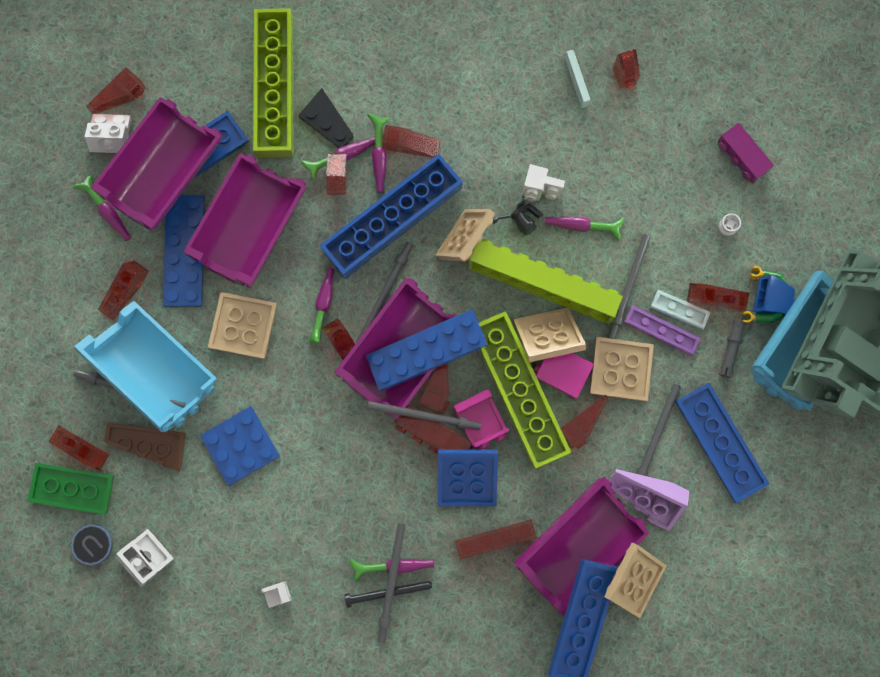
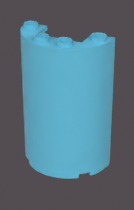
[750,271,833,411]
[74,301,217,432]

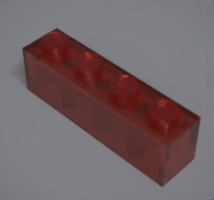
[393,404,472,455]
[454,519,537,560]

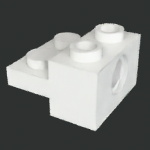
[85,114,131,153]
[522,164,565,202]
[115,529,174,587]

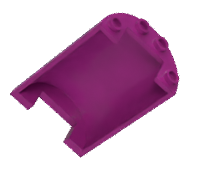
[91,97,222,232]
[183,153,307,288]
[334,278,458,419]
[514,477,649,616]

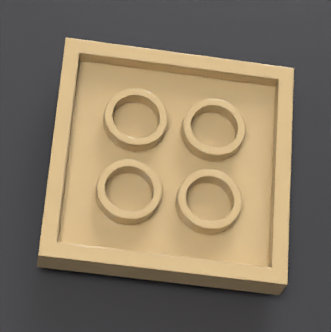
[435,209,495,262]
[208,292,278,360]
[513,307,586,362]
[589,337,654,402]
[604,543,667,618]

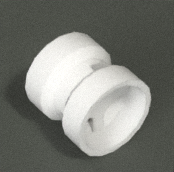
[718,213,741,236]

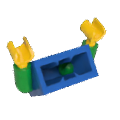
[742,266,796,324]

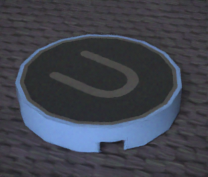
[71,525,112,565]

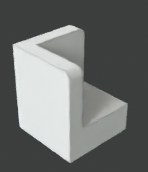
[261,581,292,608]

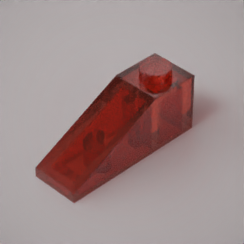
[86,67,145,114]
[382,125,441,158]
[98,260,149,320]
[687,283,749,311]
[322,318,355,361]
[419,363,450,415]
[560,395,608,449]
[49,425,110,471]

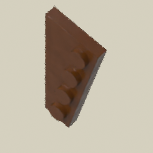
[104,423,186,472]

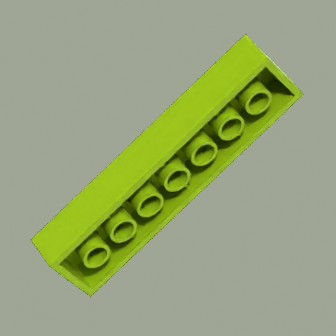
[253,8,294,158]
[468,239,623,324]
[479,311,571,470]

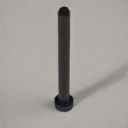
[345,581,432,608]

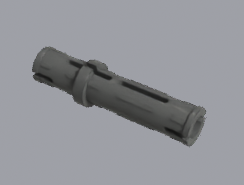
[719,320,746,378]

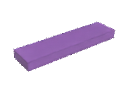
[623,305,701,356]

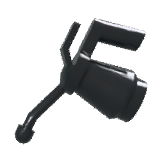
[492,200,543,236]

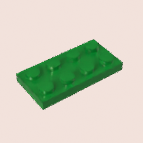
[27,463,115,515]

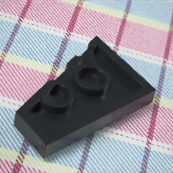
[298,88,354,148]

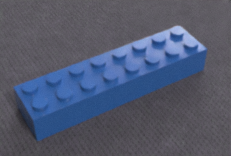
[320,154,463,279]

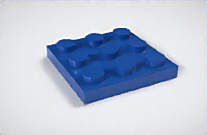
[200,406,280,486]
[438,450,498,506]

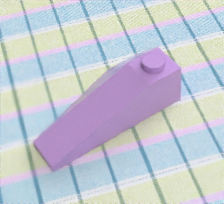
[609,469,689,531]

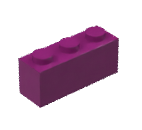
[717,123,774,184]

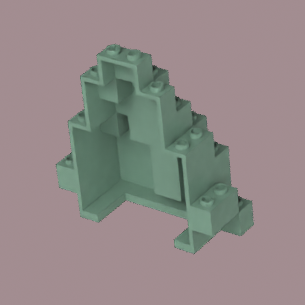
[781,250,880,418]

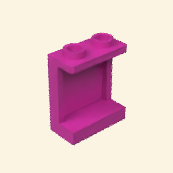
[534,353,594,400]
[453,389,509,450]

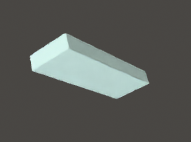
[565,50,590,108]
[650,290,711,330]

